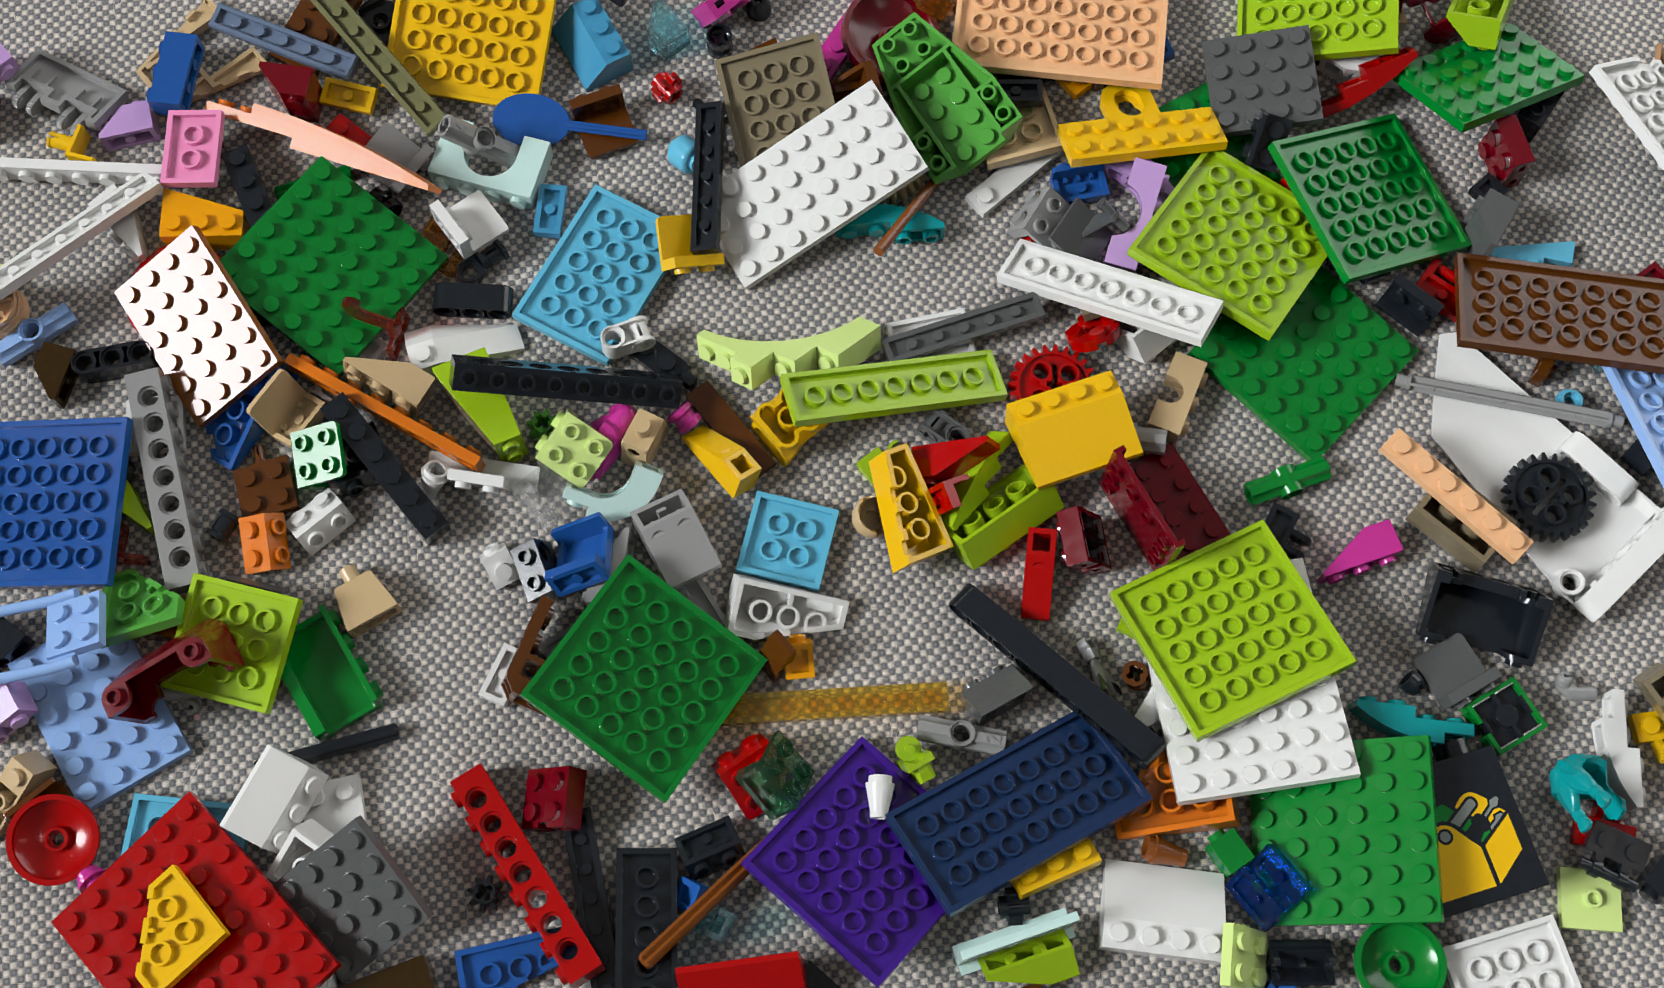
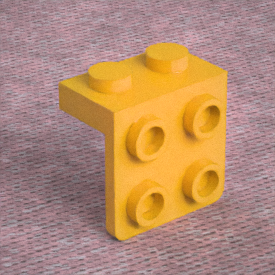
[655,214,725,275]

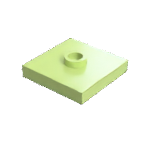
[1556,867,1623,933]

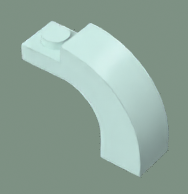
[562,460,663,521]

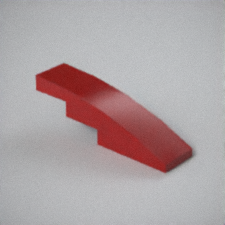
[1321,46,1418,118]

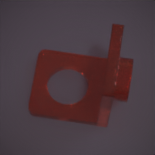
[116,521,151,566]

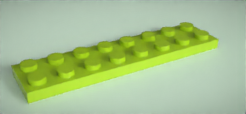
[780,349,1008,427]

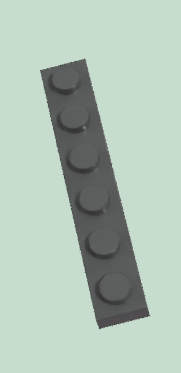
[881,292,1046,361]

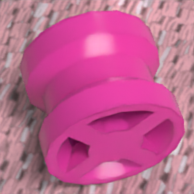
[667,400,702,435]

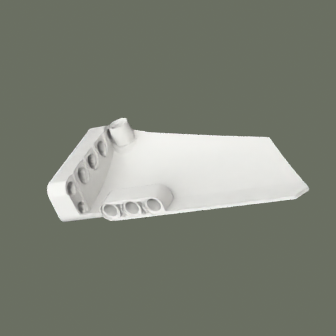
[1431,332,1664,623]

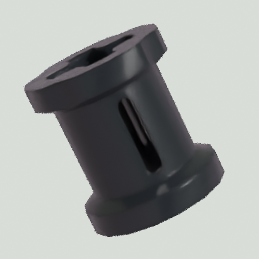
[205,508,239,546]

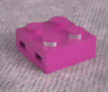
[691,0,750,28]

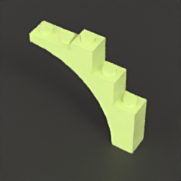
[697,317,881,390]

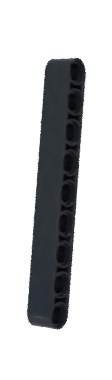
[948,583,1166,770]

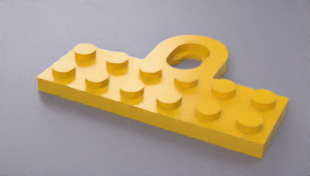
[1057,85,1228,168]

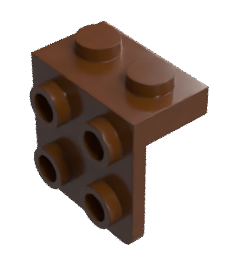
[569,84,638,159]

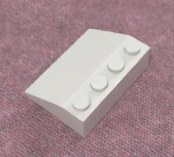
[1097,859,1226,965]

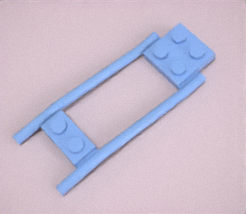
[0,587,106,685]

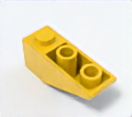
[681,425,762,499]

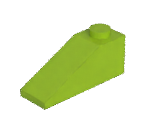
[978,929,1080,985]

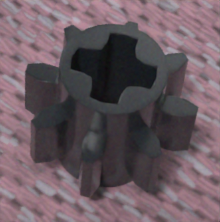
[467,874,506,914]
[997,887,1031,926]

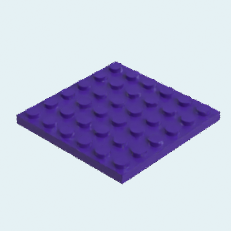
[741,736,946,988]

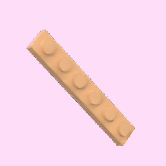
[1378,428,1534,565]

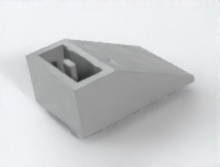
[630,489,722,589]

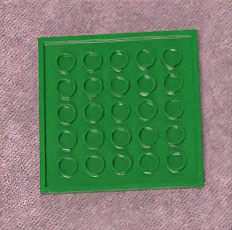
[1268,113,1472,284]
[220,156,449,379]
[1188,266,1419,461]
[519,554,768,803]
[1250,735,1444,927]

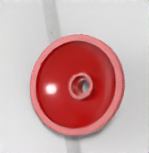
[5,794,101,886]

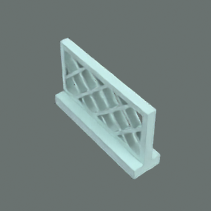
[951,908,1080,977]

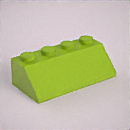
[1446,0,1515,50]
[947,463,1064,570]

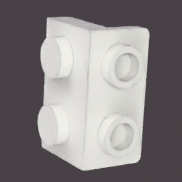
[285,487,356,555]

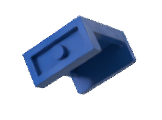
[544,512,614,597]

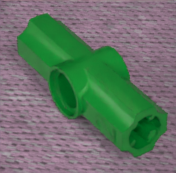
[1243,456,1332,507]

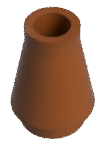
[1141,834,1188,867]

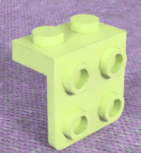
[534,408,613,488]

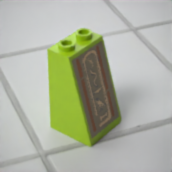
[432,347,529,463]

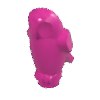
[588,404,637,482]

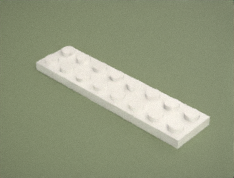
[997,238,1223,347]

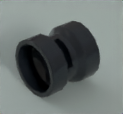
[706,24,733,59]
[369,185,403,216]

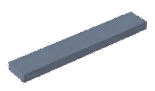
[208,2,361,82]

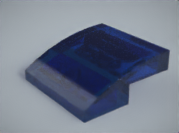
[1225,843,1314,932]

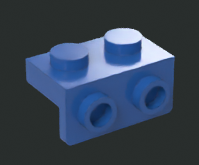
[1049,163,1110,205]

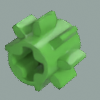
[526,408,557,439]

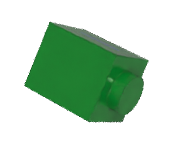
[1203,828,1255,878]

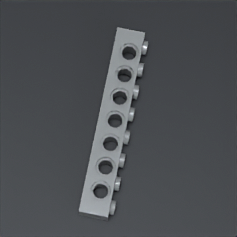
[124,367,210,594]

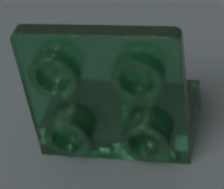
[735,730,814,821]

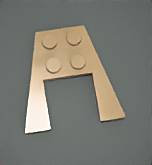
[136,0,267,103]

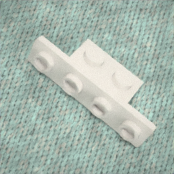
[428,451,541,495]

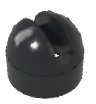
[1398,670,1425,696]

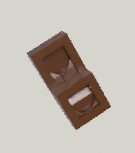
[759,629,796,683]

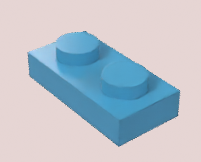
[533,184,568,239]

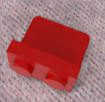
[711,733,796,820]

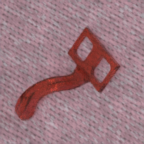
[341,297,411,361]

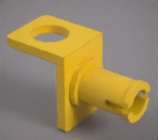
[46,124,98,162]

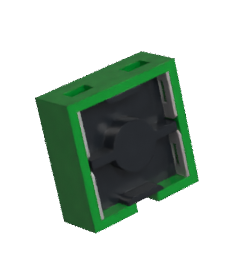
[1459,676,1548,757]

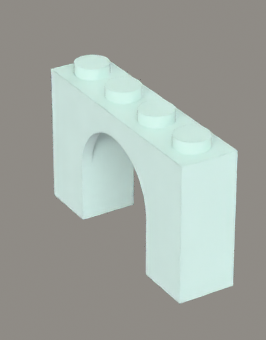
[427,119,553,210]

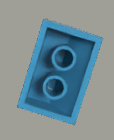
[552,0,633,92]

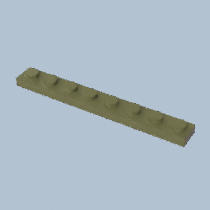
[310,0,446,137]

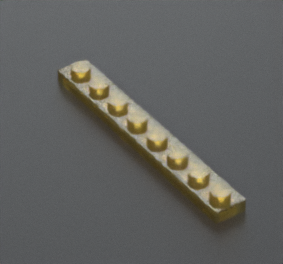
[721,682,949,726]

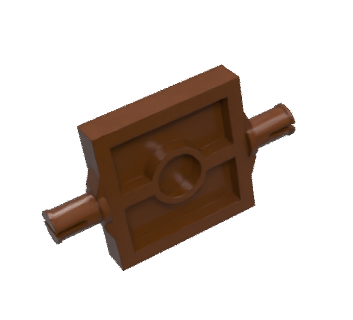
[233,444,302,517]

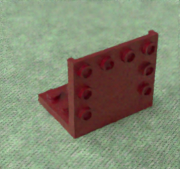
[1099,442,1231,571]

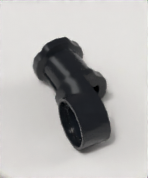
[457,239,510,284]

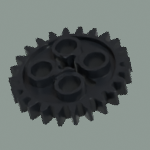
[1500,452,1597,543]

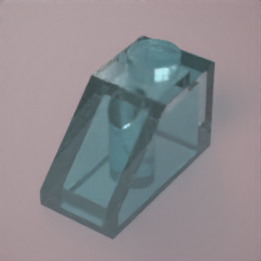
[648,0,691,61]

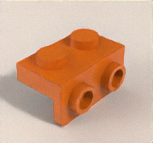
[238,513,291,575]

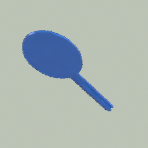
[493,93,648,145]

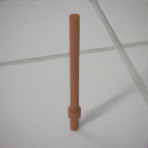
[874,178,940,256]

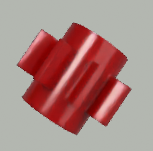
[651,71,683,104]

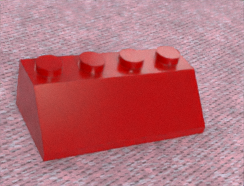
[675,951,808,988]

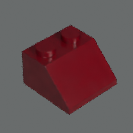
[259,61,323,123]

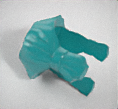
[1549,753,1627,833]

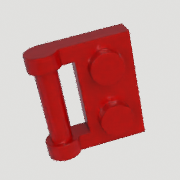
[1416,258,1456,323]

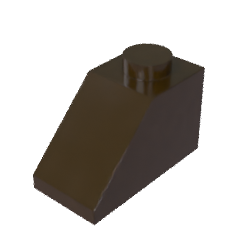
[33,341,79,409]

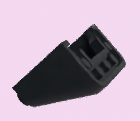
[1415,561,1554,668]

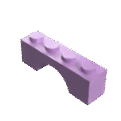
[1103,157,1170,273]

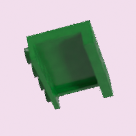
[281,604,384,742]

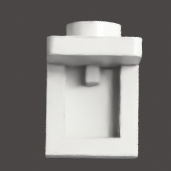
[479,542,520,590]

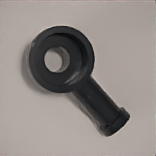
[746,0,772,22]

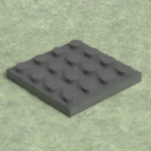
[1202,25,1324,138]
[273,815,434,984]

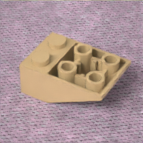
[343,357,436,418]

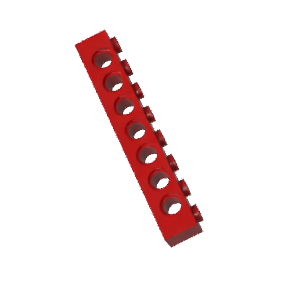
[450,763,606,988]

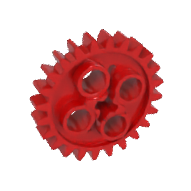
[1007,344,1094,400]

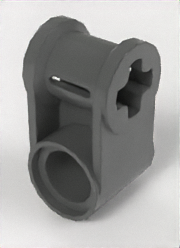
[916,409,970,444]

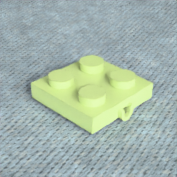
[1220,923,1268,988]

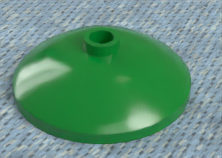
[1354,923,1447,988]

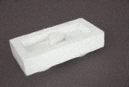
[478,642,517,709]

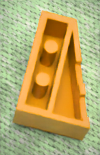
[159,188,250,250]

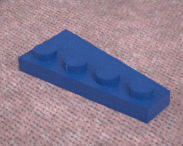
[454,927,578,988]

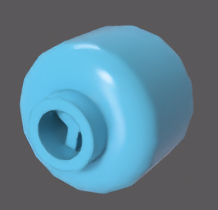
[667,134,695,174]

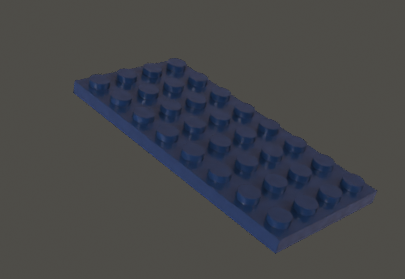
[885,712,1153,918]

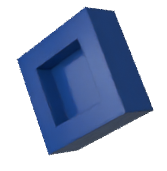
[677,876,709,912]

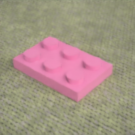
[160,110,225,188]

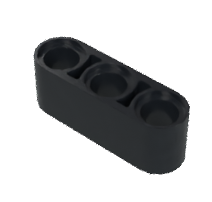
[432,282,514,320]
[71,340,159,384]

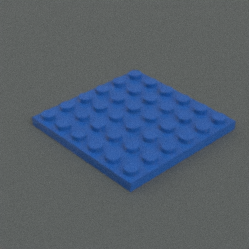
[0,417,133,589]

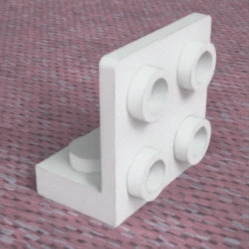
[429,190,509,259]

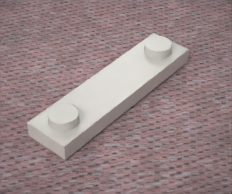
[965,152,1061,218]

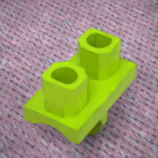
[895,735,936,784]

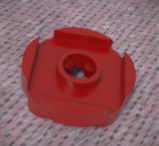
[1065,315,1122,352]

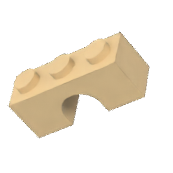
[1146,351,1209,444]

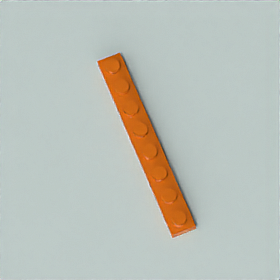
[284,353,486,473]

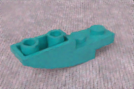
[835,204,945,245]
[1349,696,1474,748]

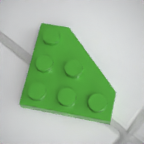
[101,568,185,649]

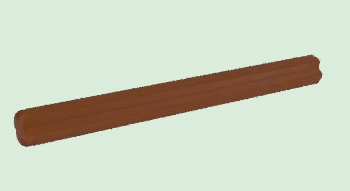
[639,837,765,969]

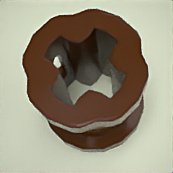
[1122,660,1151,691]

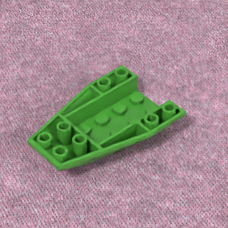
[872,12,1024,184]

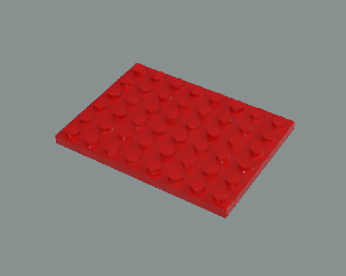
[51,791,342,988]

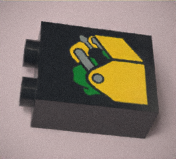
[1421,737,1549,925]

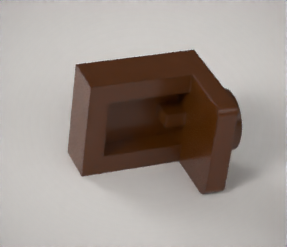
[1528,357,1557,387]

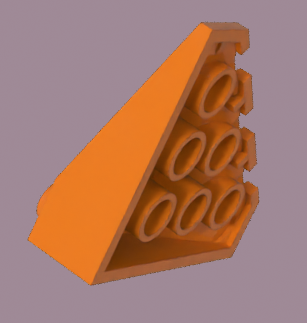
[1115,740,1241,840]

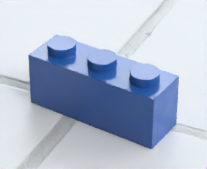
[146,31,205,116]

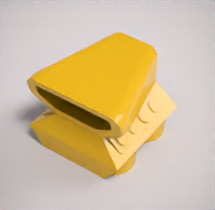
[749,389,828,467]

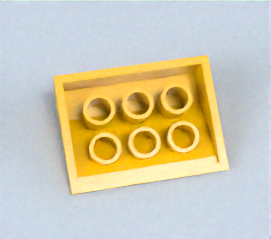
[1005,370,1143,490]

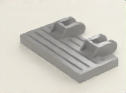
[5,49,129,135]

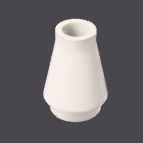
[421,460,448,500]
[865,774,895,820]

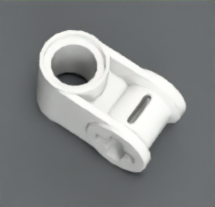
[600,315,656,359]

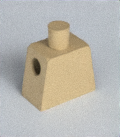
[621,408,670,468]
[334,564,403,638]

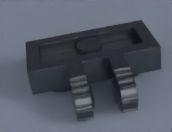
[1264,502,1312,559]

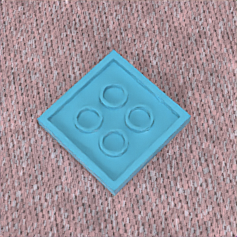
[735,490,839,593]

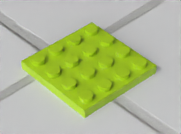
[160,573,304,714]

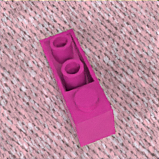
[1316,519,1404,585]

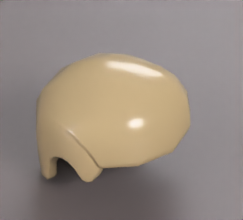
[851,495,884,538]

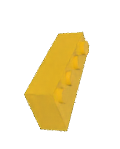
[869,443,954,573]

